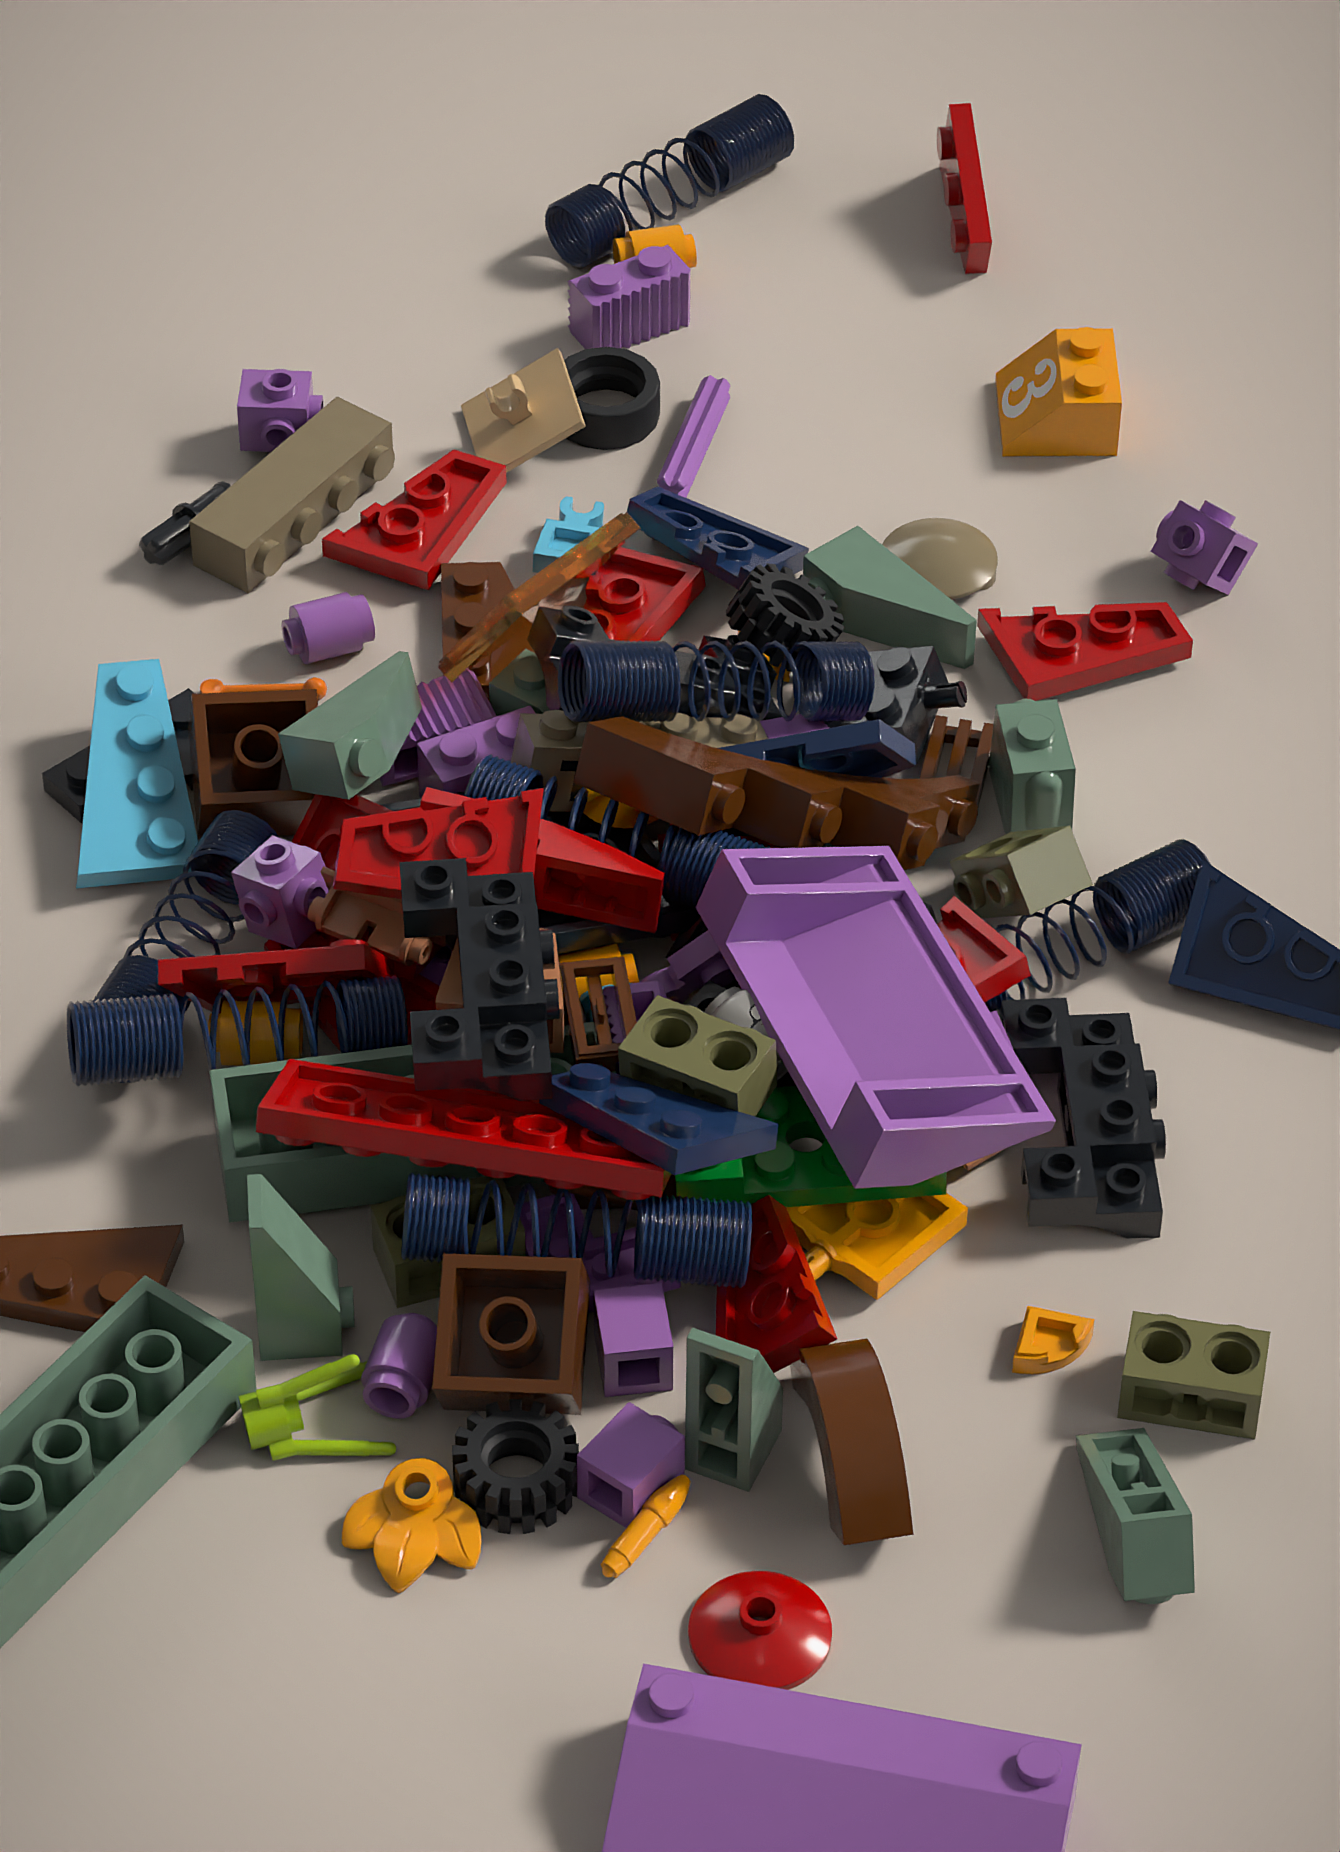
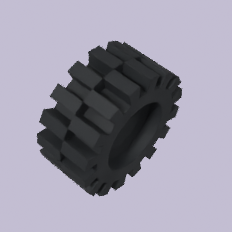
[726,563,844,672]
[452,1399,579,1534]

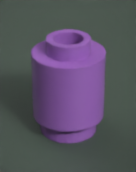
[281,592,375,664]
[361,1313,437,1419]

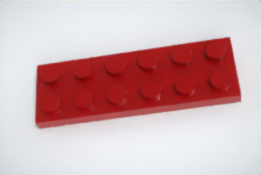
[256,1059,671,1200]

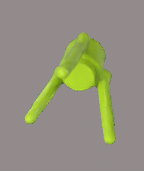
[239,1354,397,1461]

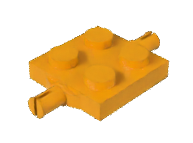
[787,1193,968,1300]

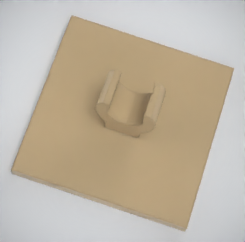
[461,348,586,473]

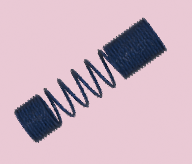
[545,94,794,268]
[558,640,875,722]
[464,754,770,909]
[93,810,279,1083]
[985,839,1211,1017]
[66,975,408,1087]
[401,1173,752,1289]

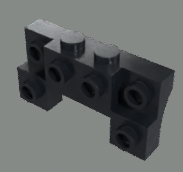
[527,605,782,721]
[400,858,560,1101]
[1000,998,1166,1239]

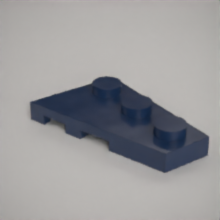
[625,486,809,590]
[719,719,916,778]
[1168,859,1340,1030]
[539,1063,779,1175]

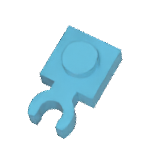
[532,496,604,581]

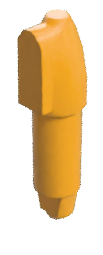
[600,1474,691,1578]

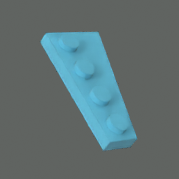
[76,659,198,889]

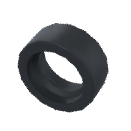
[564,346,660,450]

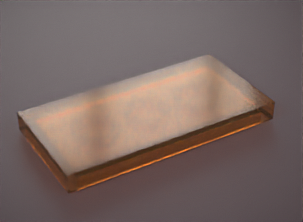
[438,512,640,683]

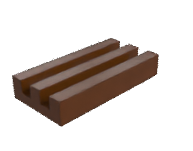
[920,715,993,807]
[559,956,637,1072]

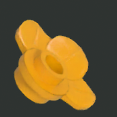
[342,1458,482,1593]

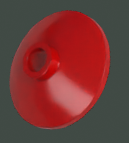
[688,1571,832,1690]

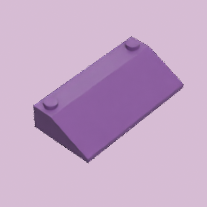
[696,846,1056,1188]
[602,1663,1082,1852]

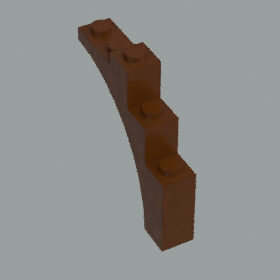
[573,716,980,871]

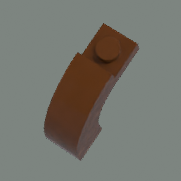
[790,1338,914,1545]

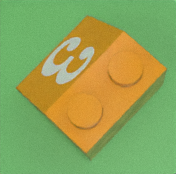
[995,327,1122,457]

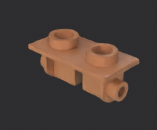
[308,866,446,966]

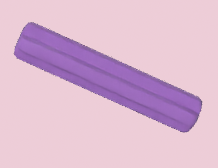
[657,375,731,498]

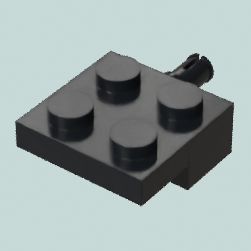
[799,646,967,764]

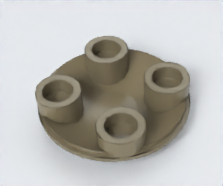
[882,518,998,600]

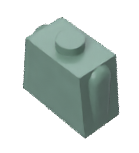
[988,698,1076,834]

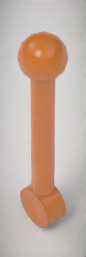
[200,677,327,700]

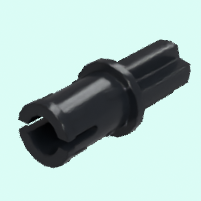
[139,481,231,565]

